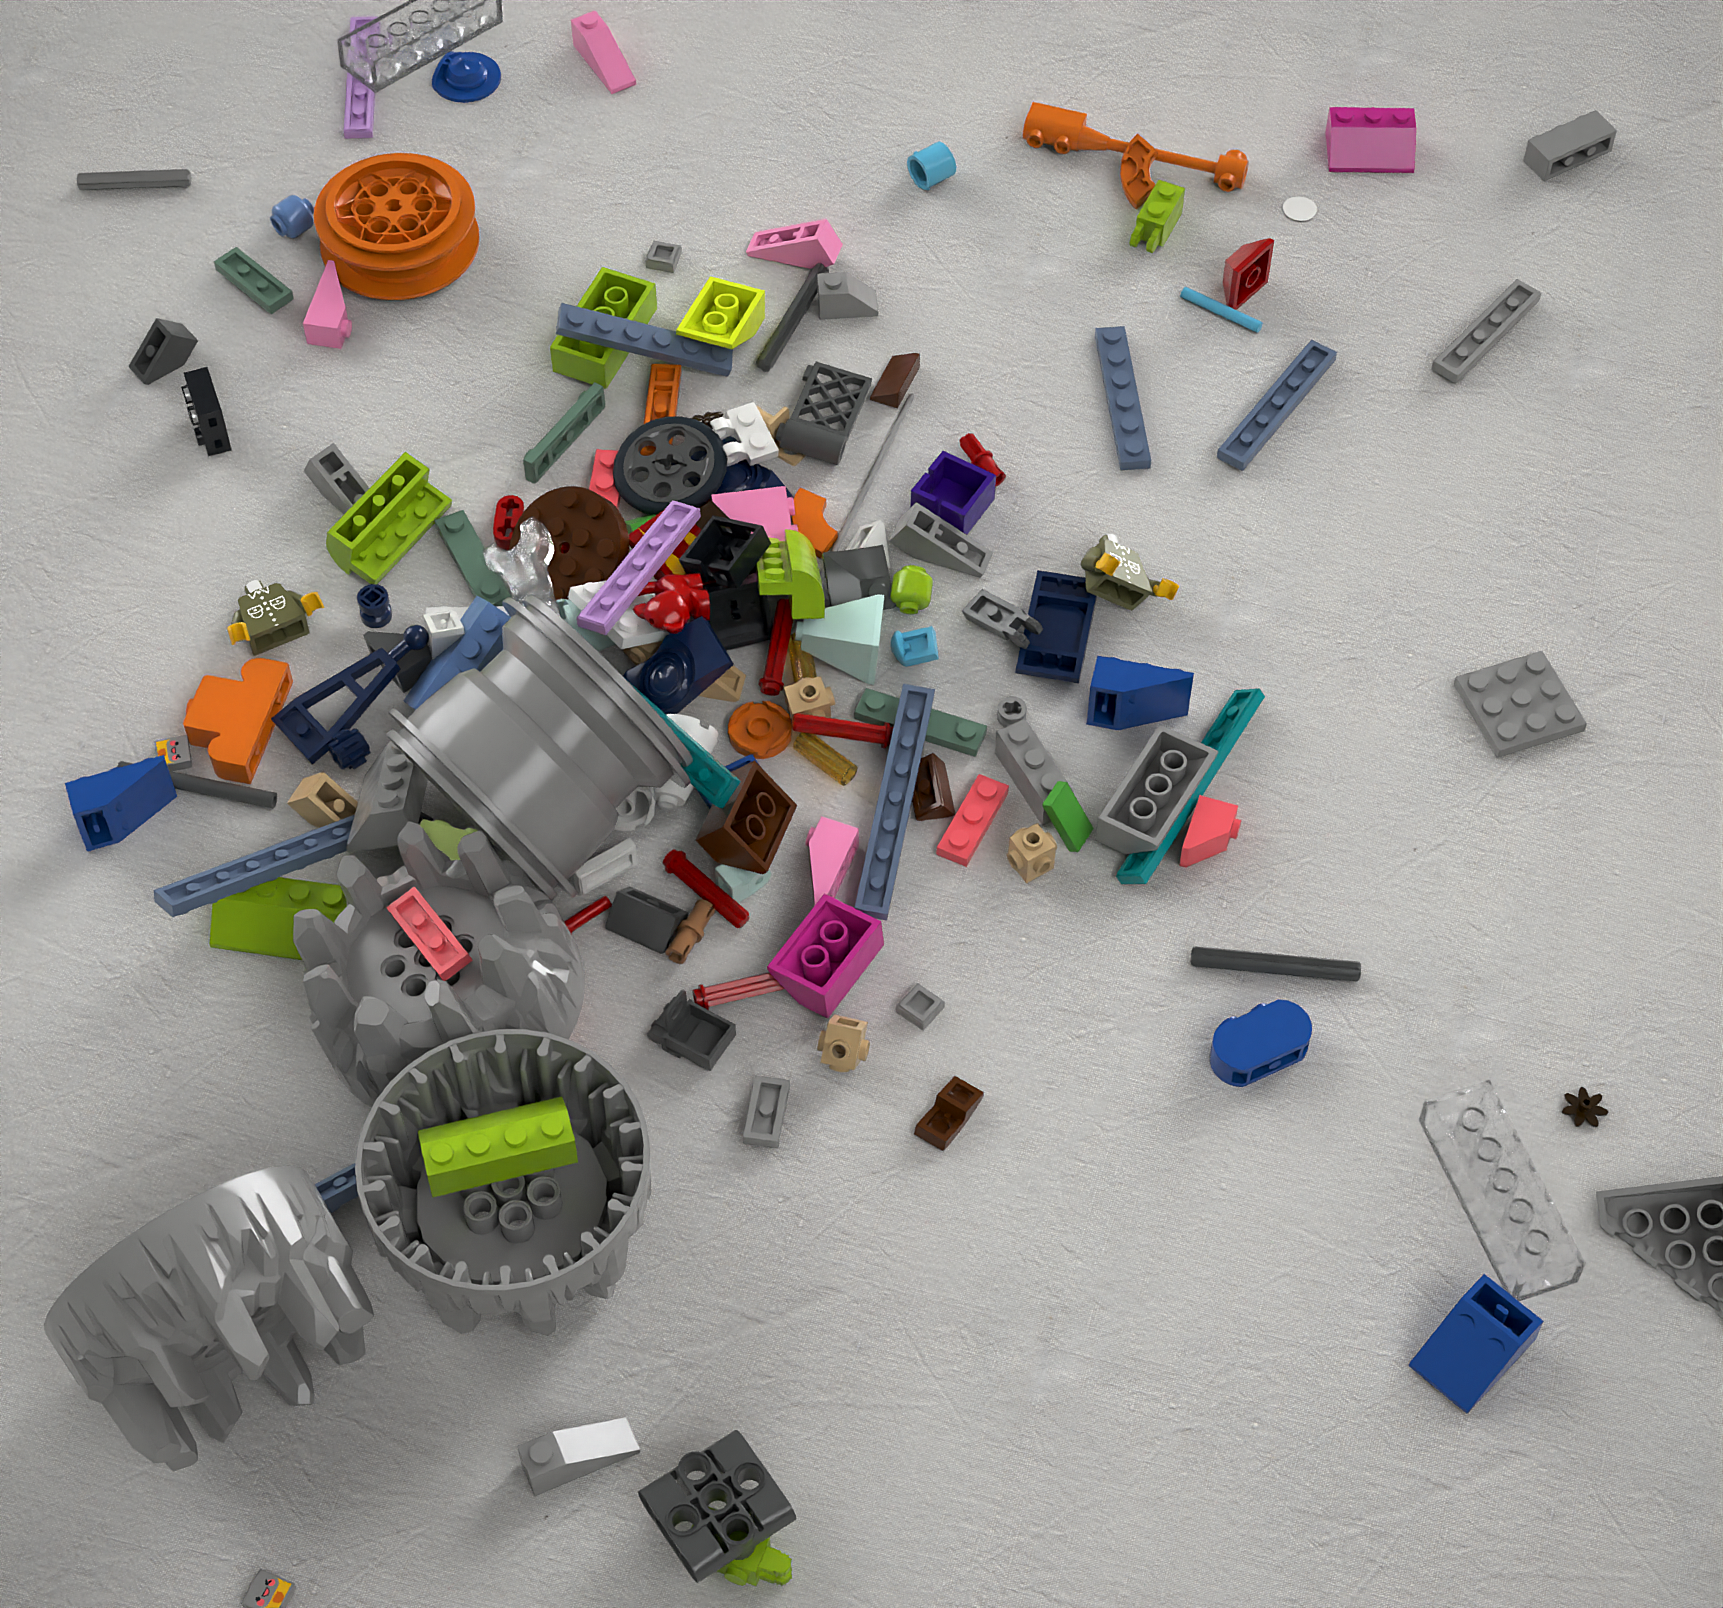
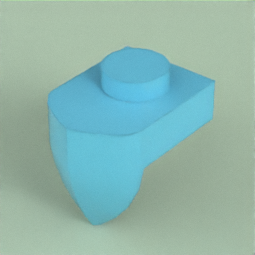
[890,626,939,667]

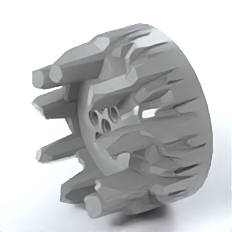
[293,821,585,1107]
[355,1029,651,1336]
[44,1166,374,1472]

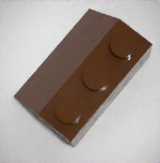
[695,760,797,874]

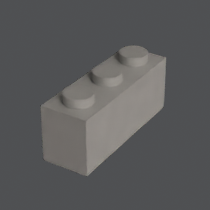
[1523,110,1617,181]
[995,719,1073,826]

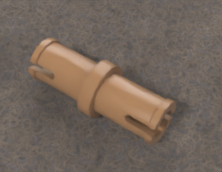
[665,899,716,964]

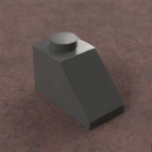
[128,318,198,385]
[363,631,432,693]

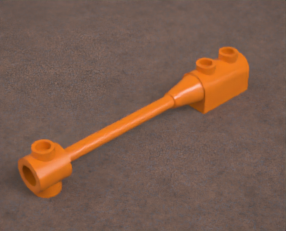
[1023,102,1249,192]

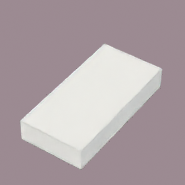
[573,838,638,896]

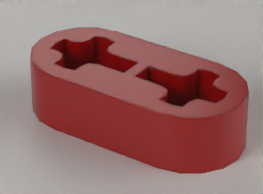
[493,495,525,550]

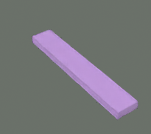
[344,17,379,139]
[577,500,701,635]

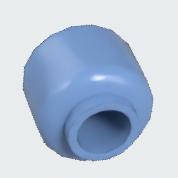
[270,195,314,238]

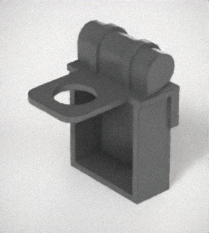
[647,990,736,1071]

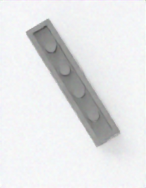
[1431,279,1541,383]

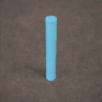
[1180,287,1263,333]

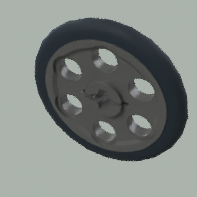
[613,416,728,515]

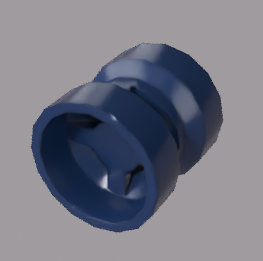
[357,584,392,628]

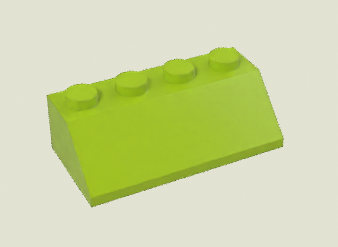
[209,877,347,960]
[418,1096,578,1198]

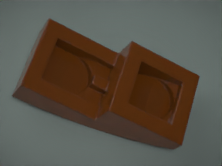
[914,1076,984,1152]

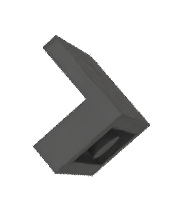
[605,886,689,954]

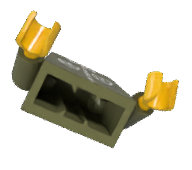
[1080,534,1179,611]
[227,580,325,656]

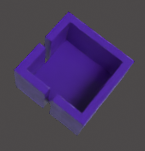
[910,451,996,535]

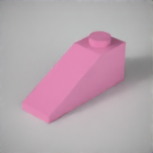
[571,11,636,94]
[746,219,843,269]
[303,260,352,349]
[806,816,859,906]

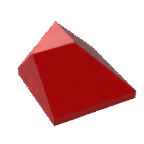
[1223,238,1274,310]

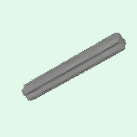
[77,169,191,190]

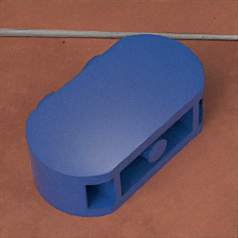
[1210,999,1312,1087]

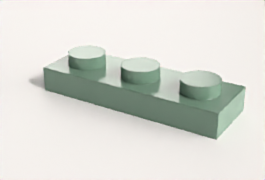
[214,247,294,314]

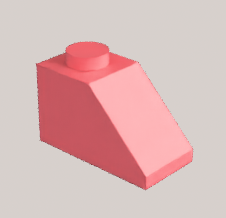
[1179,795,1242,868]

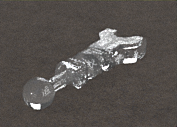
[483,516,560,616]

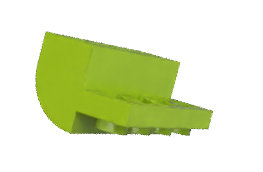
[326,452,452,584]
[755,529,825,619]

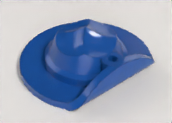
[432,51,501,103]

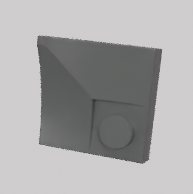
[822,545,896,610]

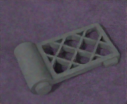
[776,361,872,465]

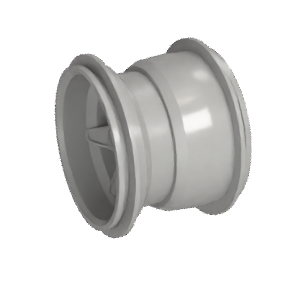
[386,595,693,901]

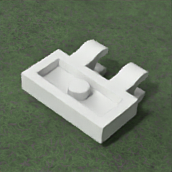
[710,402,779,466]

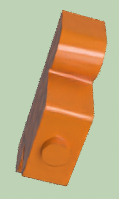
[183,658,293,785]

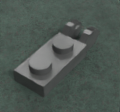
[962,589,1043,649]

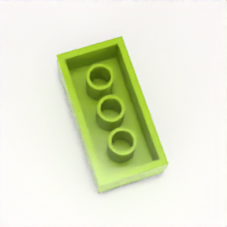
[550,267,657,389]

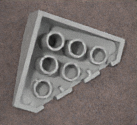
[1596,1176,1723,1319]

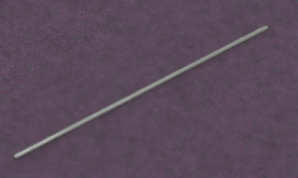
[787,394,914,652]

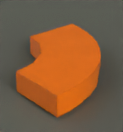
[1120,133,1158,209]
[792,487,838,559]

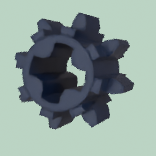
[327,728,371,770]

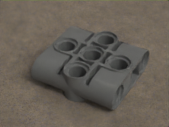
[638,1430,797,1583]

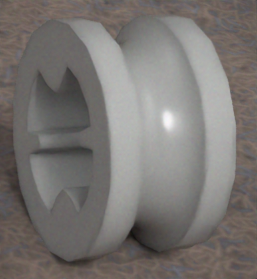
[997,696,1027,727]

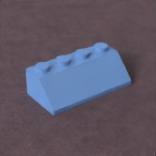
[403,596,511,710]

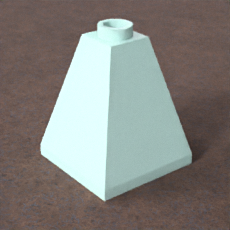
[795,595,884,685]

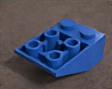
[1086,655,1194,730]
[65,755,177,852]
[1408,1274,1544,1414]

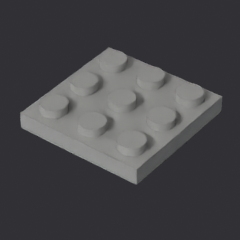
[1454,651,1587,758]

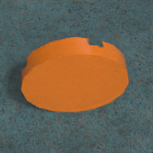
[728,701,793,759]

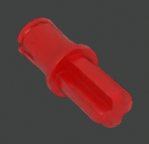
[959,433,1006,487]

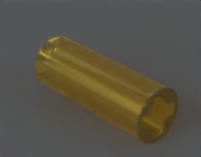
[788,633,817,684]
[793,732,858,786]

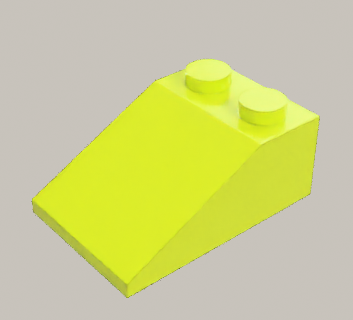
[676,276,765,349]

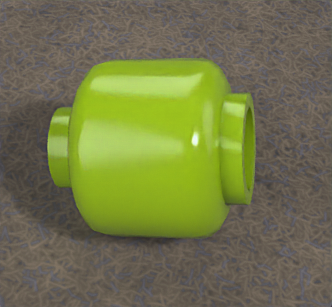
[890,565,933,615]

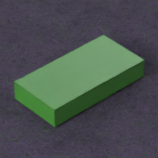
[1042,781,1094,852]

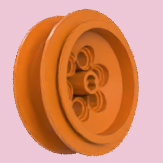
[314,153,480,300]

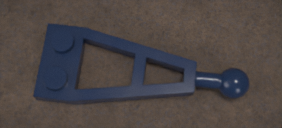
[271,625,429,765]

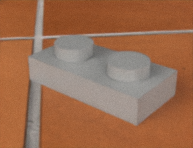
[743,1075,790,1148]

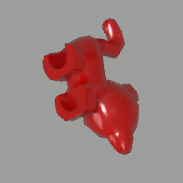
[632,573,710,634]

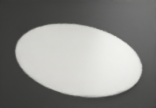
[1283,196,1317,221]

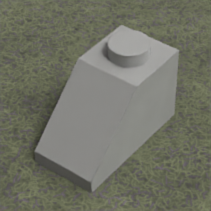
[817,272,878,320]

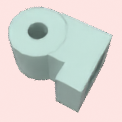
[715,864,771,903]

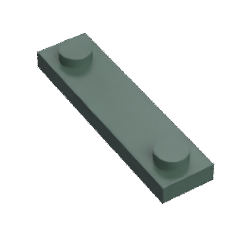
[523,382,605,484]
[435,510,512,606]
[854,688,987,757]

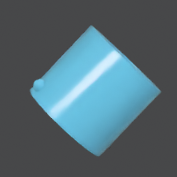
[907,141,956,191]

